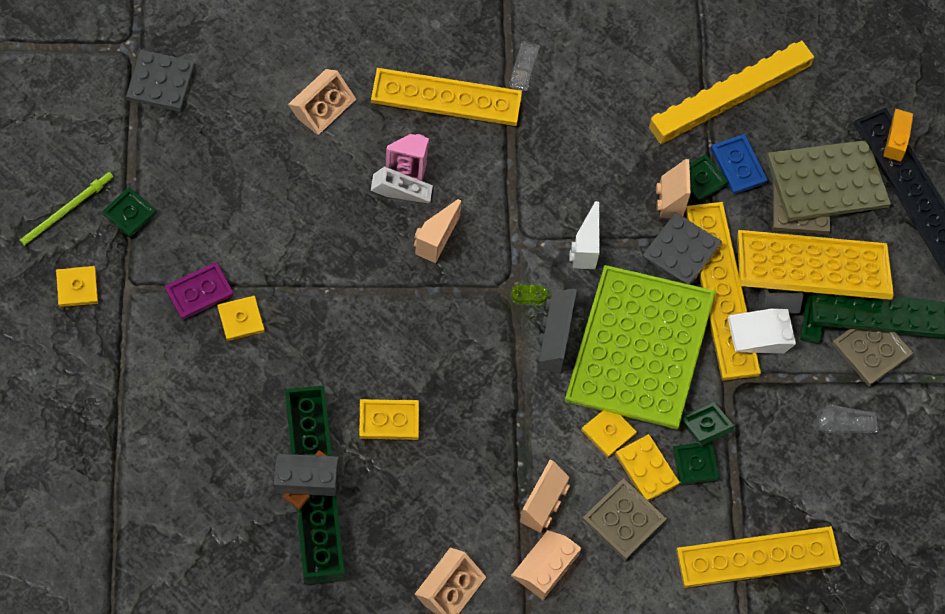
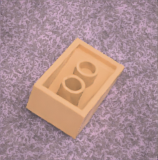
[656,159,690,218]
[414,199,461,263]

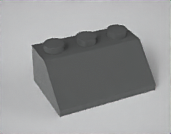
[274,454,338,496]

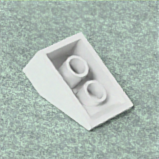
[569,202,599,269]
[728,309,796,354]

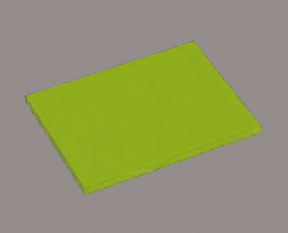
[565,265,715,429]

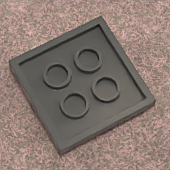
[126,50,195,112]
[642,212,722,285]

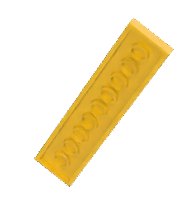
[685,202,761,381]

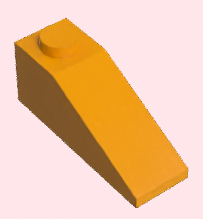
[883,109,913,162]

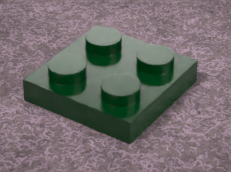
[689,154,728,203]
[102,187,157,238]
[681,402,734,446]
[673,441,719,485]

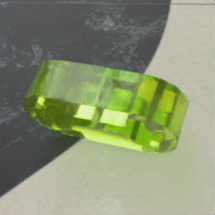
[511,284,548,305]

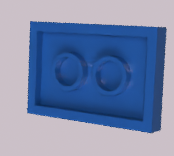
[710,134,768,195]

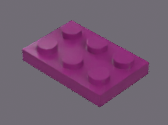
[164,262,234,320]

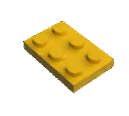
[359,399,419,440]
[615,434,680,502]

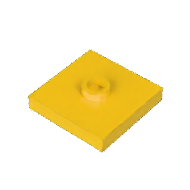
[56,266,98,307]
[217,296,264,341]
[581,410,637,458]

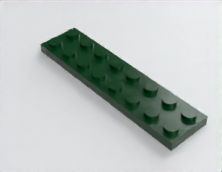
[810,292,945,338]

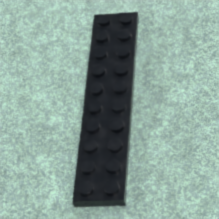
[853,108,945,275]

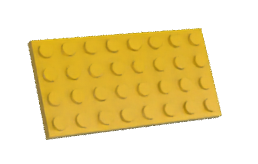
[737,230,894,300]

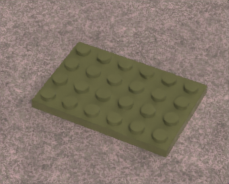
[766,140,891,221]

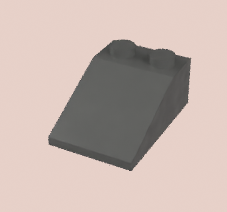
[758,288,803,314]

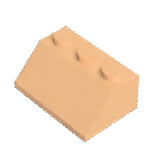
[288,69,356,135]
[520,460,570,533]
[511,530,581,600]
[415,548,486,614]

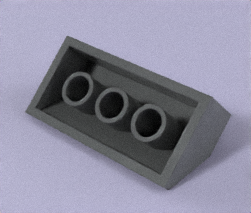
[535,288,577,374]

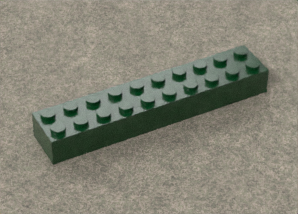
[285,386,344,585]

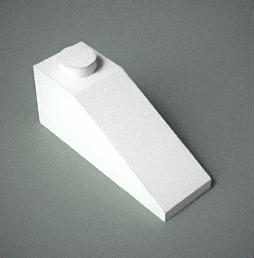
[371,167,433,203]

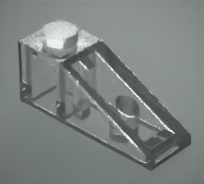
[509,41,540,91]
[816,405,878,434]

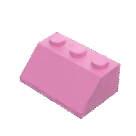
[386,134,429,181]

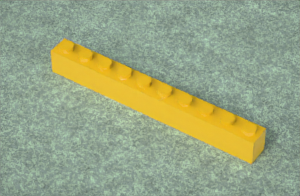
[649,41,814,144]

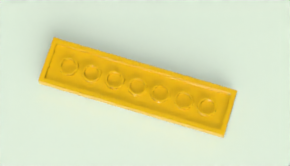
[371,68,522,126]
[676,526,840,588]

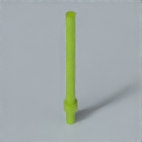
[20,172,114,246]

